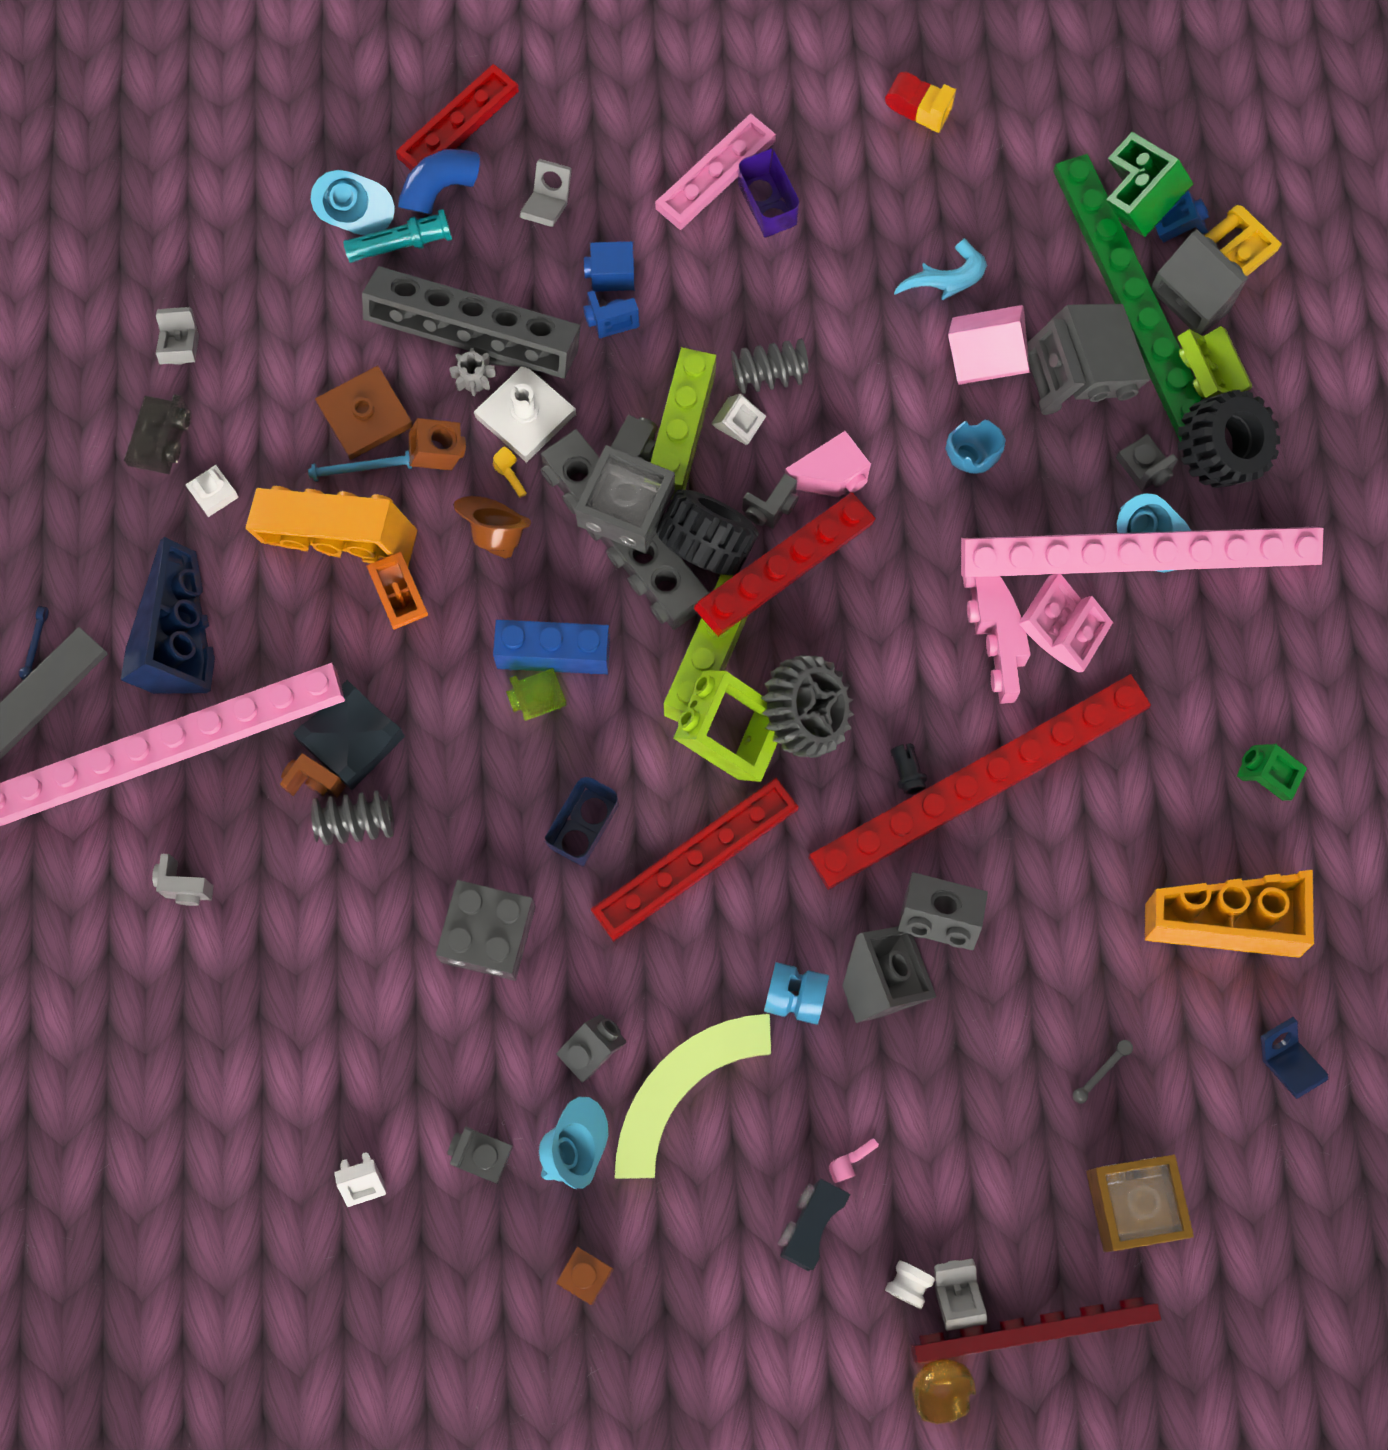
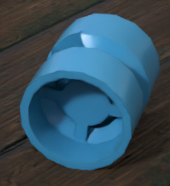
[764,962,829,1025]

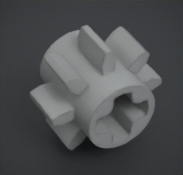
[450,348,496,396]

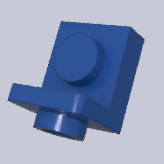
[1155,190,1210,243]
[583,291,639,339]

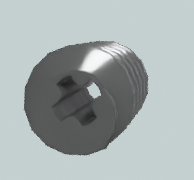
[731,338,808,395]
[311,790,394,846]

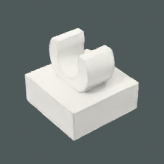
[185,465,238,517]
[334,1152,386,1207]

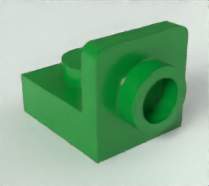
[1237,744,1307,801]

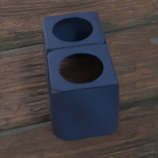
[544,777,619,867]

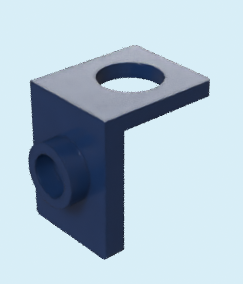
[1261,1017,1328,1099]

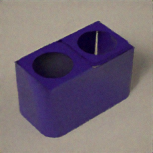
[738,148,799,238]

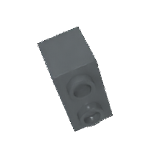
[898,872,988,951]

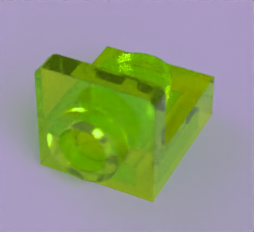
[506,668,567,721]

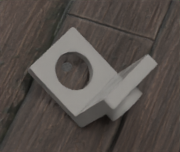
[520,159,571,227]

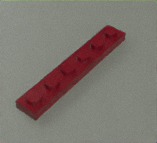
[910,1296,1161,1363]

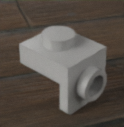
[156,307,199,365]
[152,854,214,906]
[934,1259,987,1331]

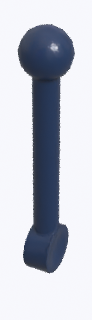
[19,606,49,680]

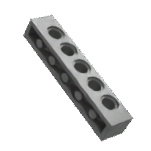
[362,266,580,379]
[540,429,709,630]

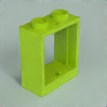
[673,671,778,782]

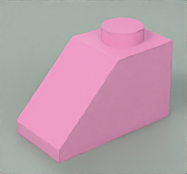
[785,431,871,497]

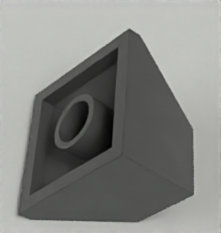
[842,926,937,1023]

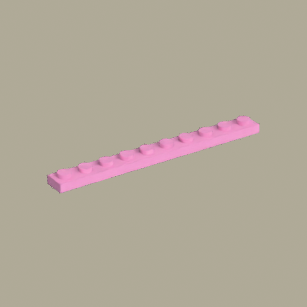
[961,527,1323,577]
[0,663,345,826]

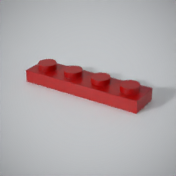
[396,64,519,171]

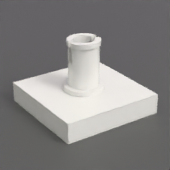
[474,366,576,463]

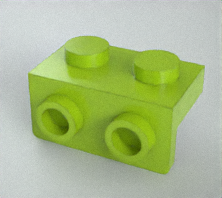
[1177,326,1252,399]

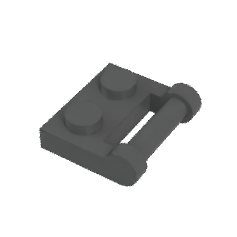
[1027,319,1086,415]

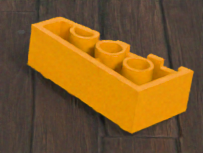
[1145,869,1314,958]

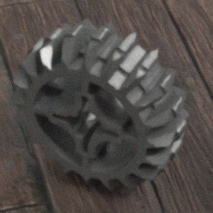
[761,655,855,758]

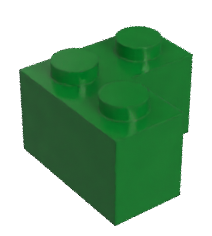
[1106,132,1194,237]

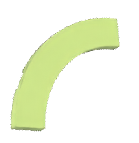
[615,1014,771,1179]

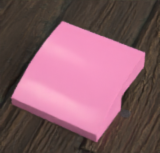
[1018,574,1113,673]

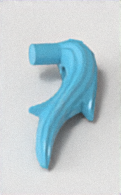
[894,238,987,300]

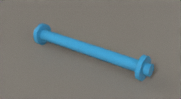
[308,450,412,482]

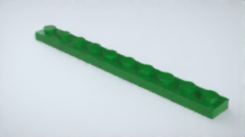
[1053,154,1203,442]

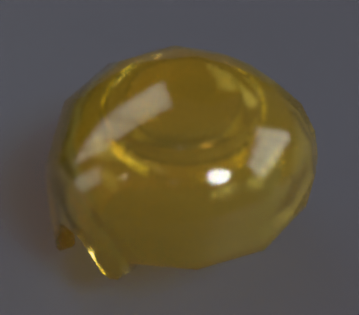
[912,1359,976,1424]

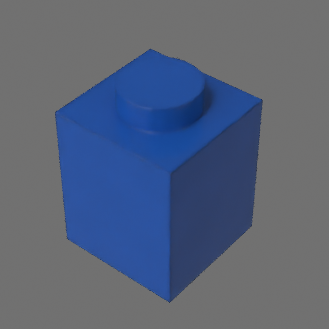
[584,241,635,292]

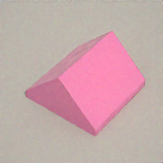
[948,305,1030,385]

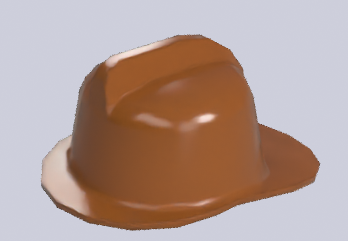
[453,496,531,559]

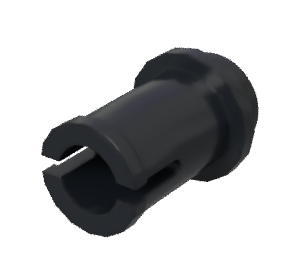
[890,743,927,794]

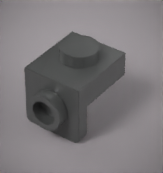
[742,474,799,529]
[556,1014,626,1083]

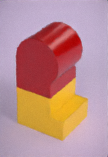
[885,72,956,133]

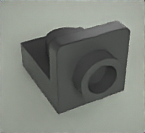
[1116,434,1178,491]
[447,1126,513,1184]

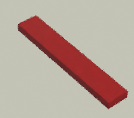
[591,777,799,942]

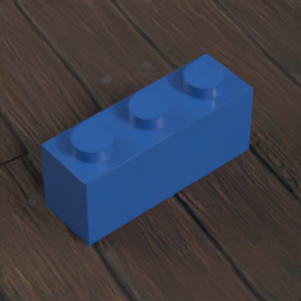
[493,620,610,675]

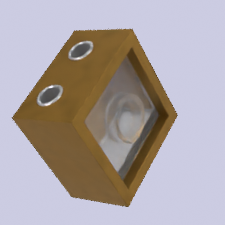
[1086,1154,1194,1252]

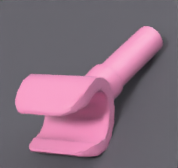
[829,1138,879,1183]

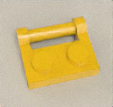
[1204,205,1282,276]

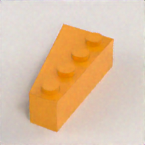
[245,486,418,567]

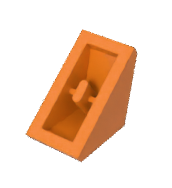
[367,552,428,630]

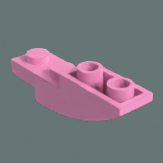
[963,576,1031,704]

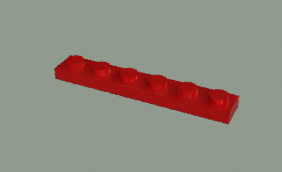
[694,492,876,637]

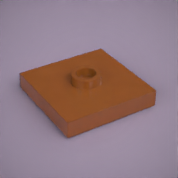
[315,365,413,461]

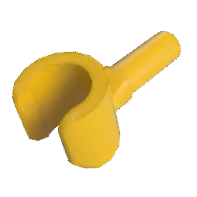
[493,447,527,498]

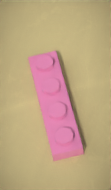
[655,113,776,230]

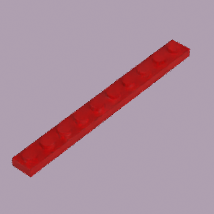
[809,674,1151,890]

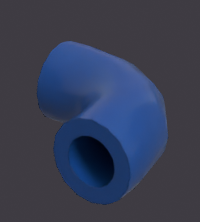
[398,149,480,215]

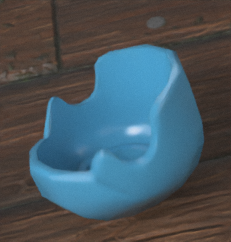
[945,420,1006,474]

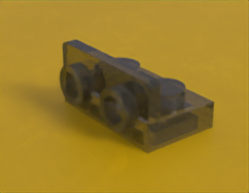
[124,394,191,474]

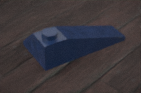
[121,537,215,694]

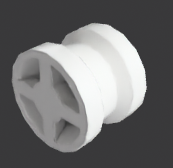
[885,1260,935,1309]

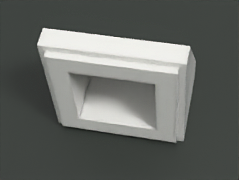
[711,394,766,445]

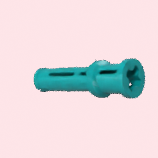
[343,209,452,263]

